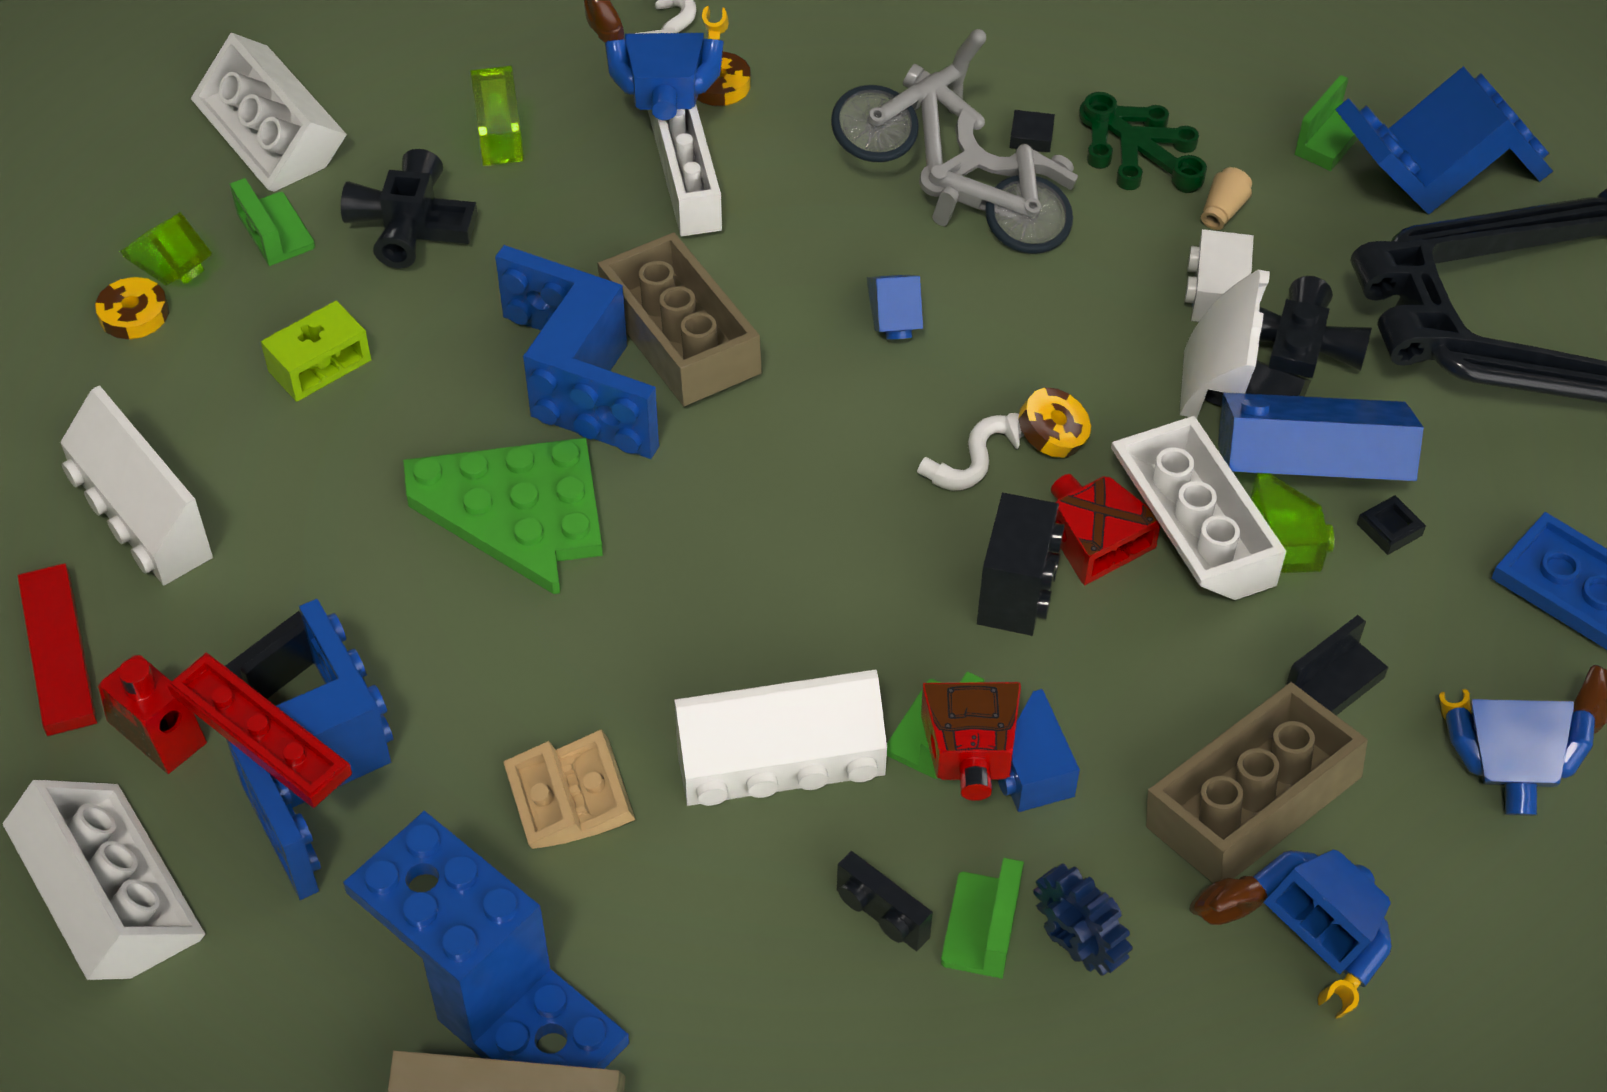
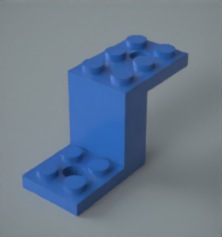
[1335,66,1553,215]
[495,245,659,459]
[226,599,394,900]
[343,810,629,1069]

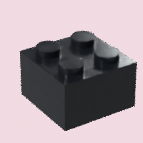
[977,492,1065,636]

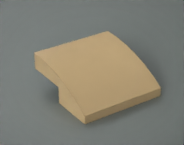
[503,729,636,849]

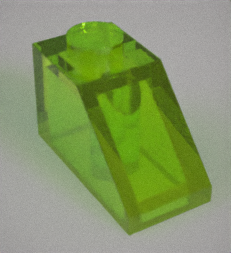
[470,66,524,166]
[120,211,212,286]
[1251,473,1334,573]

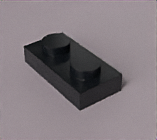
[837,851,933,952]

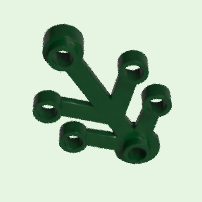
[1079,92,1207,193]

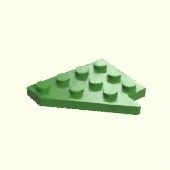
[403,438,603,594]

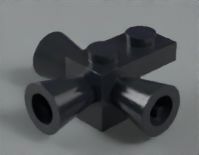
[341,149,478,268]
[1259,276,1372,378]

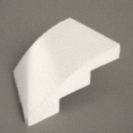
[1180,270,1270,418]

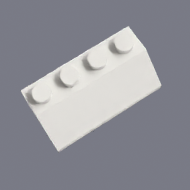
[191,32,347,192]
[60,385,213,586]
[1111,416,1287,600]
[674,670,887,806]
[3,780,205,980]

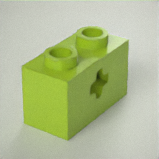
[260,300,371,402]

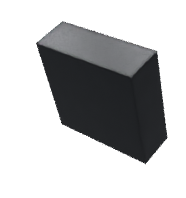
[1009,110,1055,152]
[1357,495,1426,555]

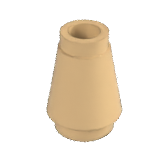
[1201,167,1252,230]

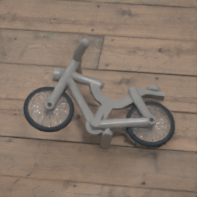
[831,29,1078,254]

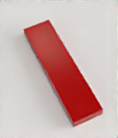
[18,563,97,736]
[168,652,352,809]

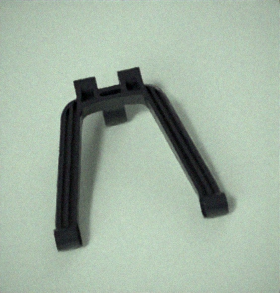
[1350,189,1607,403]

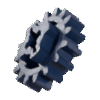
[1033,863,1133,976]

